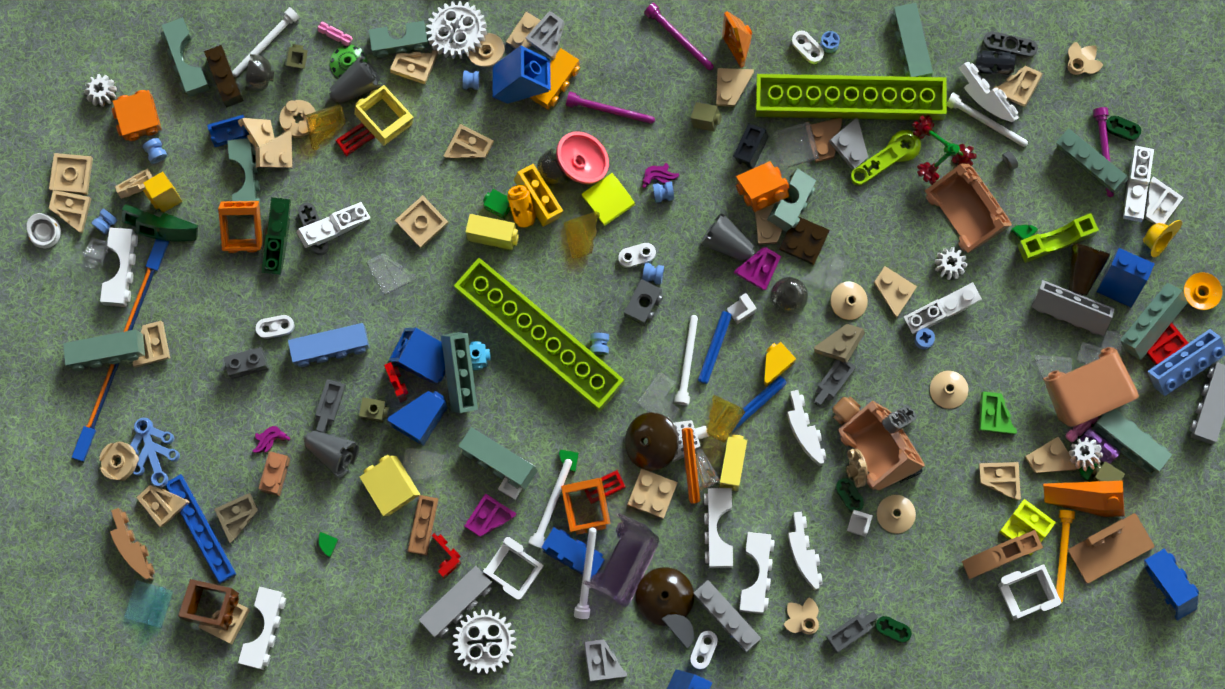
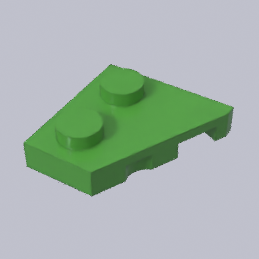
[978,391,1017,435]

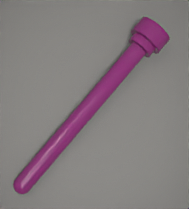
[644,2,714,70]
[566,91,655,124]
[1093,107,1114,197]

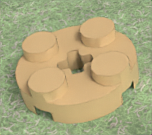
[280,100,318,138]
[99,442,139,481]

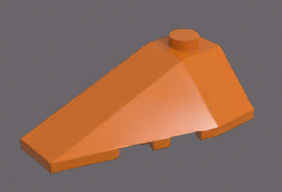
[722,11,753,68]
[1043,481,1125,517]

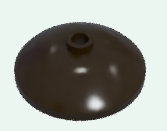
[625,412,679,471]
[636,567,694,626]

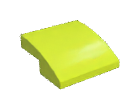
[582,173,636,226]
[999,499,1056,556]

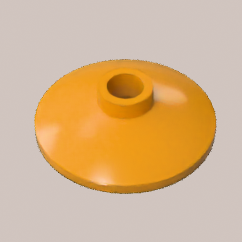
[1184,272,1222,310]

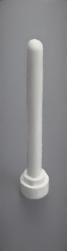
[232,7,300,77]
[947,92,1028,147]
[674,315,698,406]
[528,459,572,549]
[574,528,597,619]

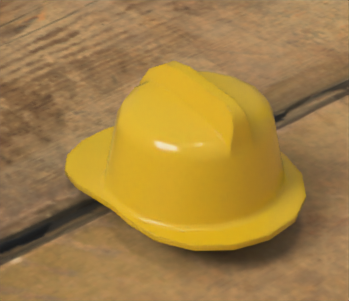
[1143,220,1182,257]

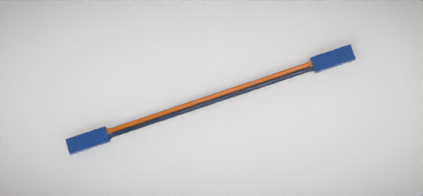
[72,239,169,462]

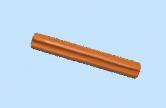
[681,427,700,503]

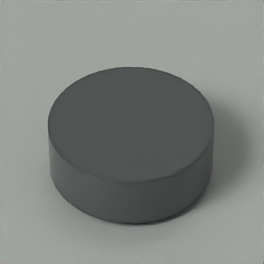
[1002,151,1018,171]

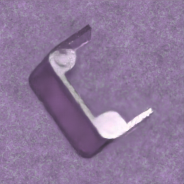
[583,513,659,607]

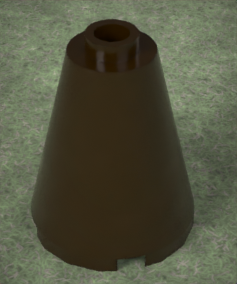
[1069,243,1110,296]

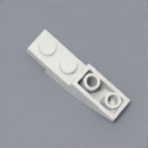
[959,62,1019,122]
[1123,146,1154,222]
[296,202,370,248]
[904,282,982,334]
[787,390,826,466]
[788,512,822,591]

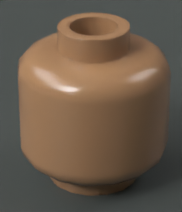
[832,397,861,425]

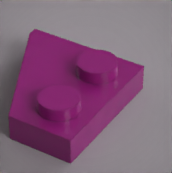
[734,247,781,290]
[464,494,517,537]

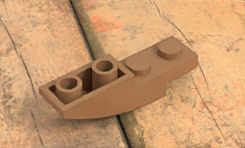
[110,508,155,581]
[961,530,1043,580]

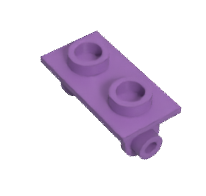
[1080,427,1120,464]

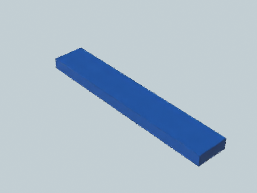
[165,474,237,584]

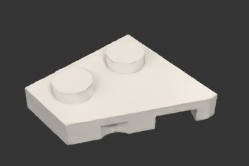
[1145,177,1184,224]

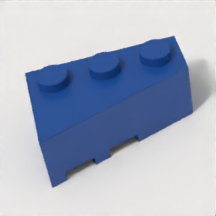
[541,527,605,581]
[1144,548,1199,621]

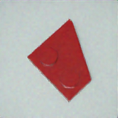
[1146,322,1188,365]
[384,362,409,403]

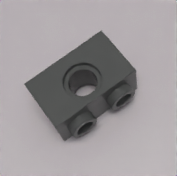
[624,279,663,326]
[224,347,269,379]

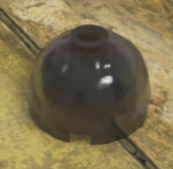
[245,54,275,92]
[537,148,572,187]
[770,277,808,316]

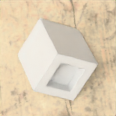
[727,293,757,324]
[847,510,873,537]

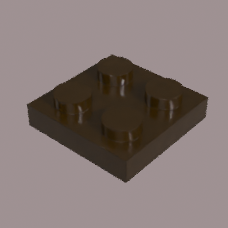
[779,216,830,265]

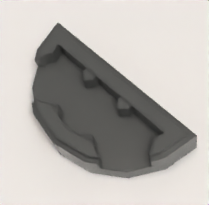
[662,614,694,649]

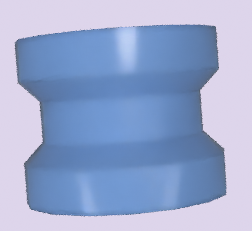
[820,31,840,53]
[463,71,479,90]
[915,328,935,350]

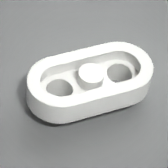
[792,31,824,64]
[619,243,656,268]
[256,315,295,339]
[690,631,718,669]

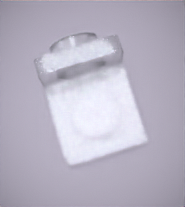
[83,237,110,271]

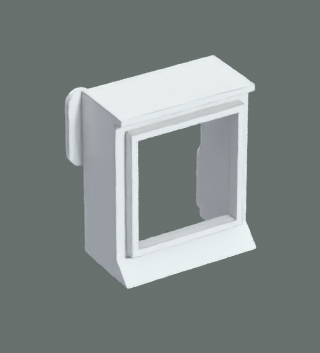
[483,537,544,600]
[998,564,1061,620]

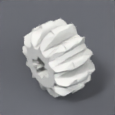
[84,74,117,107]
[934,247,967,280]
[1069,437,1103,471]

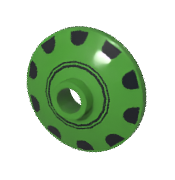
[330,45,367,78]

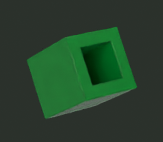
[483,189,510,219]

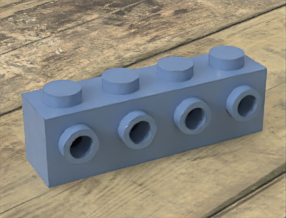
[288,323,370,367]
[1148,329,1225,396]

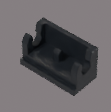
[733,123,769,169]

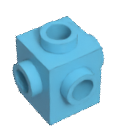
[469,341,490,370]

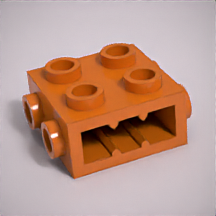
[111,90,162,141]
[736,161,789,212]

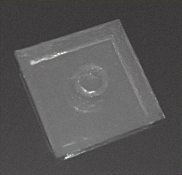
[773,122,819,169]

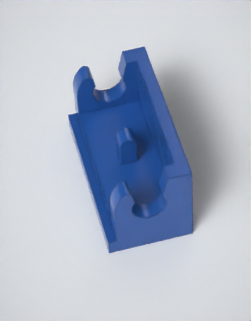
[207,115,249,148]

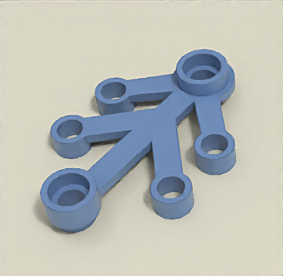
[131,418,180,487]

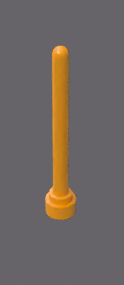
[1056,510,1075,603]

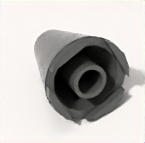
[329,55,383,104]
[700,213,755,262]
[304,431,359,477]

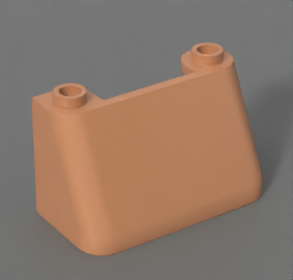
[925,164,1012,253]
[1043,347,1139,427]
[838,401,925,490]

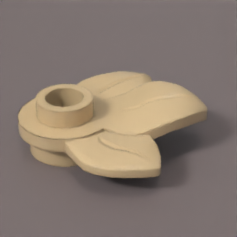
[1067,42,1103,75]
[784,598,819,635]

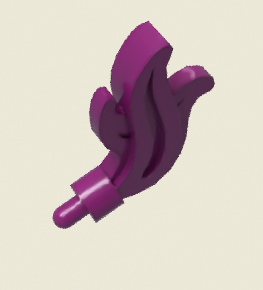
[642,163,679,188]
[252,426,290,453]

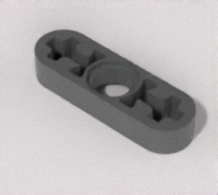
[983,31,1038,58]
[298,202,329,255]
[882,406,917,434]

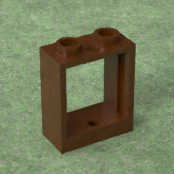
[178,579,239,630]

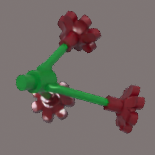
[912,115,977,185]

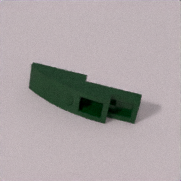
[262,197,291,275]
[122,204,198,242]

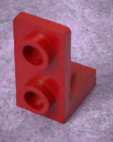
[431,533,461,579]

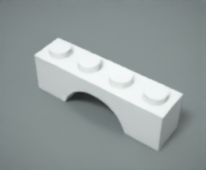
[100,228,138,307]
[704,488,733,568]
[739,532,774,614]
[238,587,286,670]

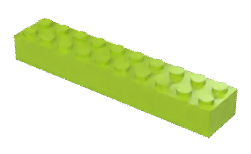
[756,74,947,120]
[454,258,625,412]

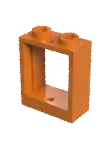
[218,201,263,253]
[561,478,611,535]

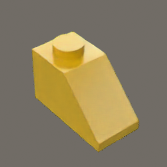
[764,342,796,387]

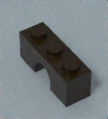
[204,45,244,108]

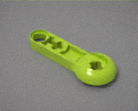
[851,130,921,186]

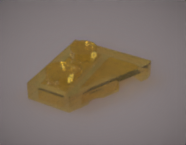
[305,104,346,151]
[564,211,600,259]
[707,395,745,443]

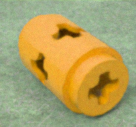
[507,185,536,227]

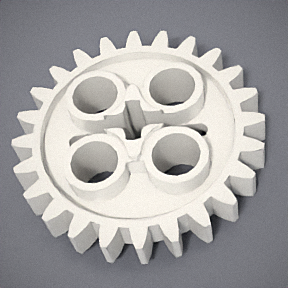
[426,1,487,59]
[453,610,517,674]

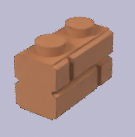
[259,452,290,496]

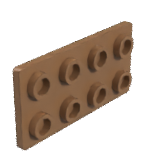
[1068,513,1154,584]

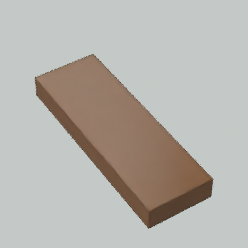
[408,495,439,556]

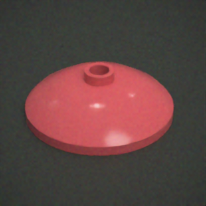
[556,132,609,184]

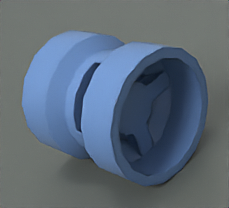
[143,138,168,164]
[653,181,674,203]
[91,209,118,235]
[642,263,664,285]
[590,333,609,355]

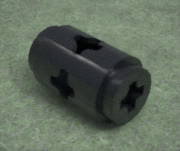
[976,51,1015,75]

